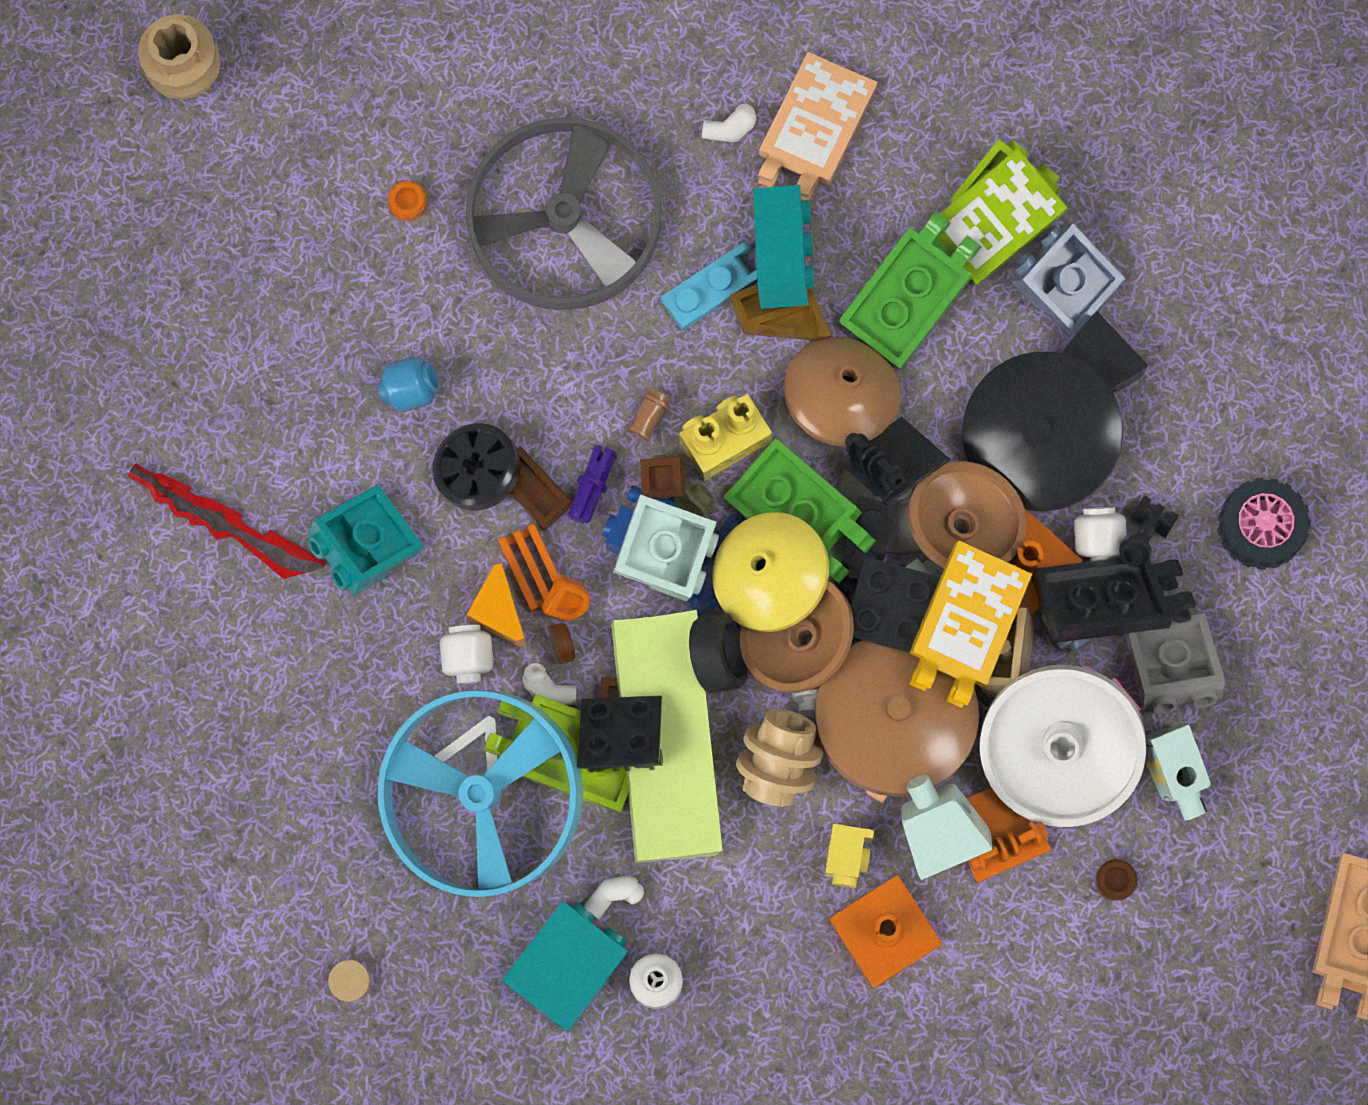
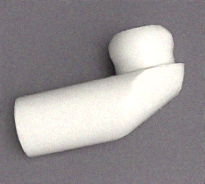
[583,875,644,920]

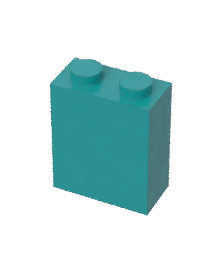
[502,901,629,1033]

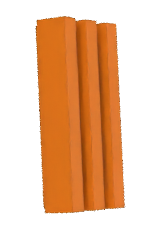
[498,523,559,613]

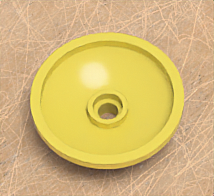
[712,512,829,632]

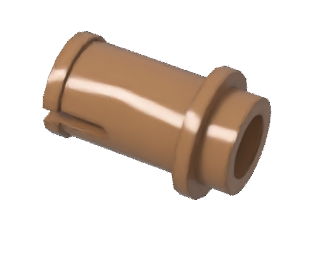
[627,388,671,441]

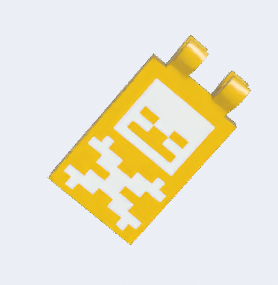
[909,540,1032,708]

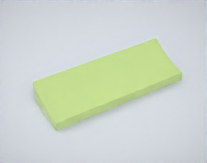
[611,610,723,863]

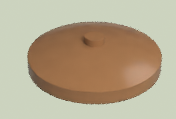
[814,640,979,797]

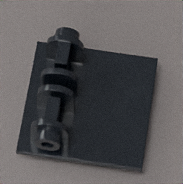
[839,416,950,506]
[850,556,940,653]
[577,695,663,773]

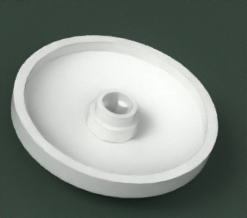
[980,665,1146,827]

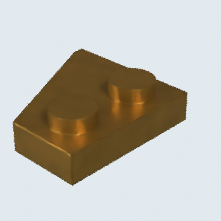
[730,285,831,341]

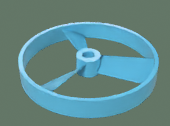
[378,690,583,897]

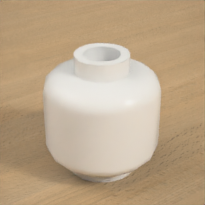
[1074,507,1127,562]
[440,625,493,684]
[629,953,683,1009]

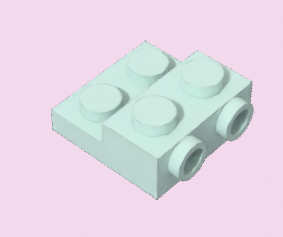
[613,495,719,601]

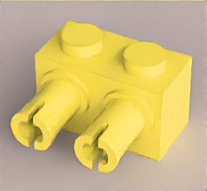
[679,394,772,481]

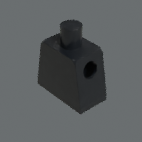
[1061,311,1148,394]

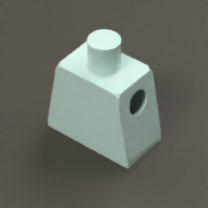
[901,774,992,880]

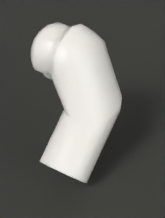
[702,104,756,142]
[522,663,577,705]

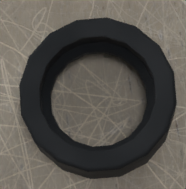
[689,613,748,693]

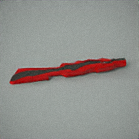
[128,463,325,579]

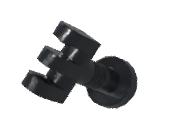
[1119,495,1179,567]

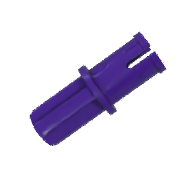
[568,445,618,524]

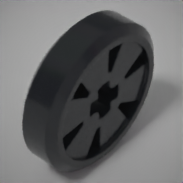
[432,423,521,511]

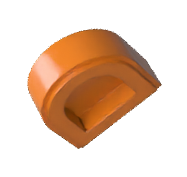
[541,574,590,621]

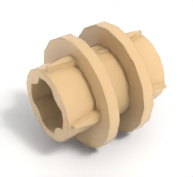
[138,14,221,100]
[736,709,824,807]

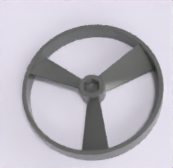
[466,117,661,310]

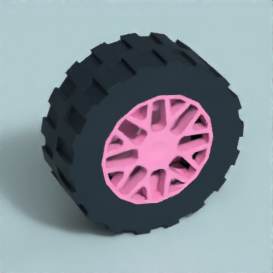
[1217,478,1311,570]

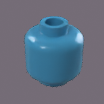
[378,356,439,412]

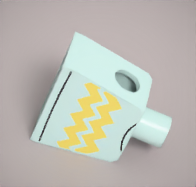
[1145,725,1211,821]

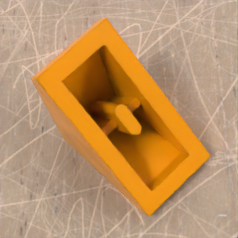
[467,563,527,648]

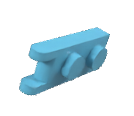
[660,241,757,331]

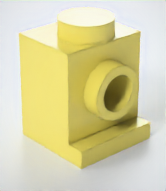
[824,824,874,888]

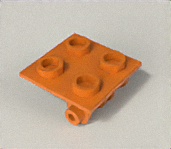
[966,787,1051,883]

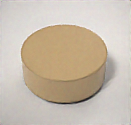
[328,960,371,1002]

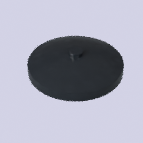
[962,352,1123,511]

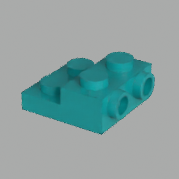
[308,484,424,596]

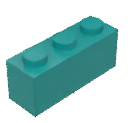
[753,185,815,309]

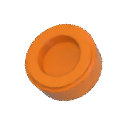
[388,181,427,221]

